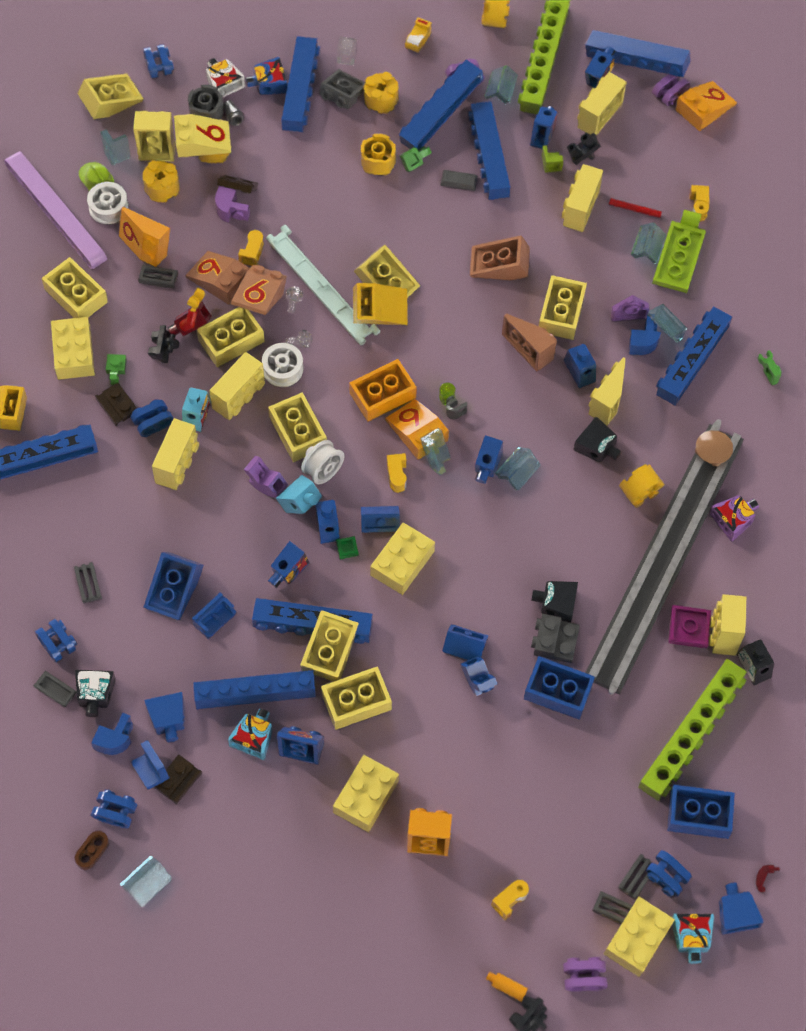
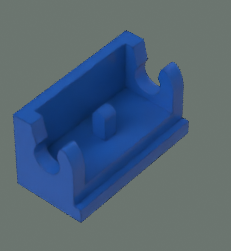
[192,592,237,639]

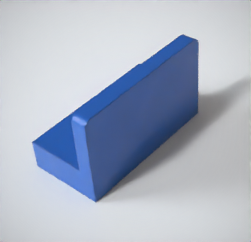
[361,506,400,533]
[442,624,488,660]
[131,740,169,790]

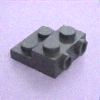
[319,69,365,109]
[531,614,580,663]

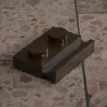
[217,175,258,194]
[95,382,137,426]
[154,754,202,805]

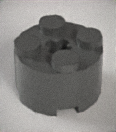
[188,84,224,120]

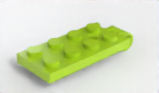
[652,209,706,293]

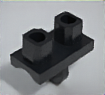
[567,132,601,165]
[148,325,180,363]
[509,996,547,1031]

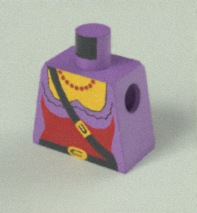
[710,495,759,542]

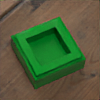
[336,536,359,559]

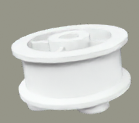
[87,182,128,224]
[262,343,303,387]
[301,440,344,484]

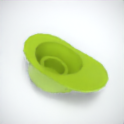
[79,162,114,191]

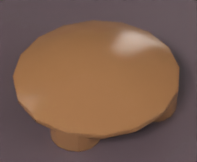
[695,430,733,466]

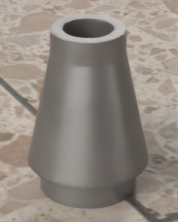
[224,100,244,126]

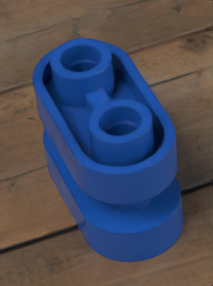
[143,44,174,79]
[130,399,174,437]
[34,619,77,663]
[90,789,138,829]
[646,850,692,897]

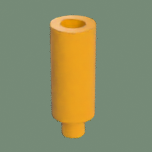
[486,972,528,1002]

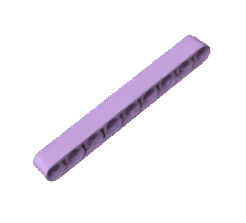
[4,151,107,270]

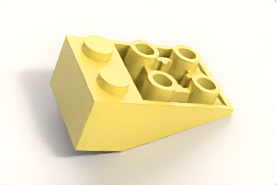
[588,357,626,426]

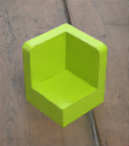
[542,146,563,173]

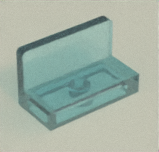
[484,65,518,104]
[100,129,131,166]
[631,222,666,263]
[648,304,688,343]
[420,428,451,475]
[495,447,540,490]
[120,856,172,907]

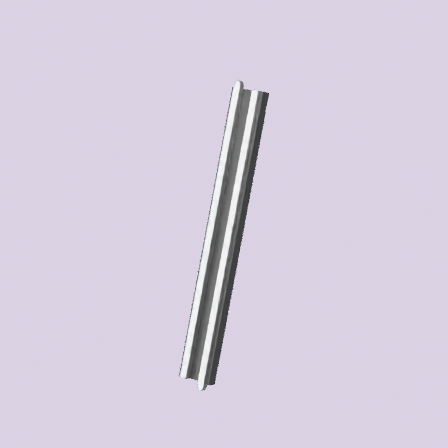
[585,419,744,695]

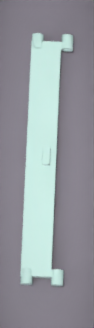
[266,225,380,345]

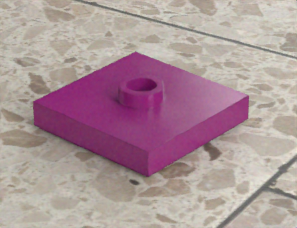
[668,605,711,649]

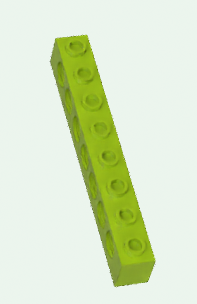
[518,0,570,115]
[638,659,747,801]

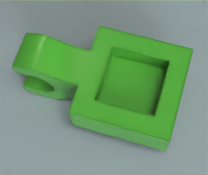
[400,146,432,172]
[758,350,782,385]
[106,354,127,385]

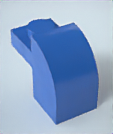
[629,315,661,355]
[460,656,498,696]
[91,713,133,755]

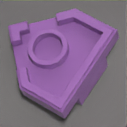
[611,295,650,321]

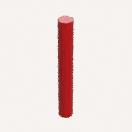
[609,198,662,218]

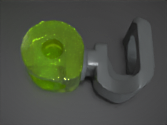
[439,382,467,420]

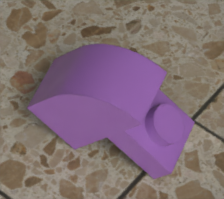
[215,186,250,223]
[244,456,288,498]

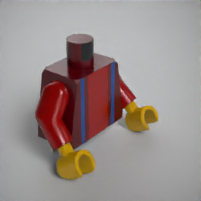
[168,287,212,337]

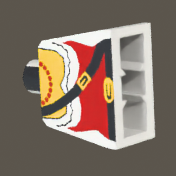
[206,58,245,97]

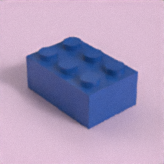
[524,656,595,720]
[667,785,735,839]

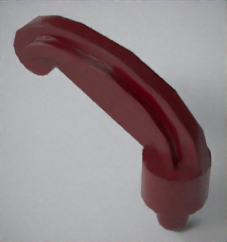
[756,865,780,893]

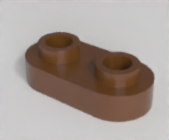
[75,831,109,870]

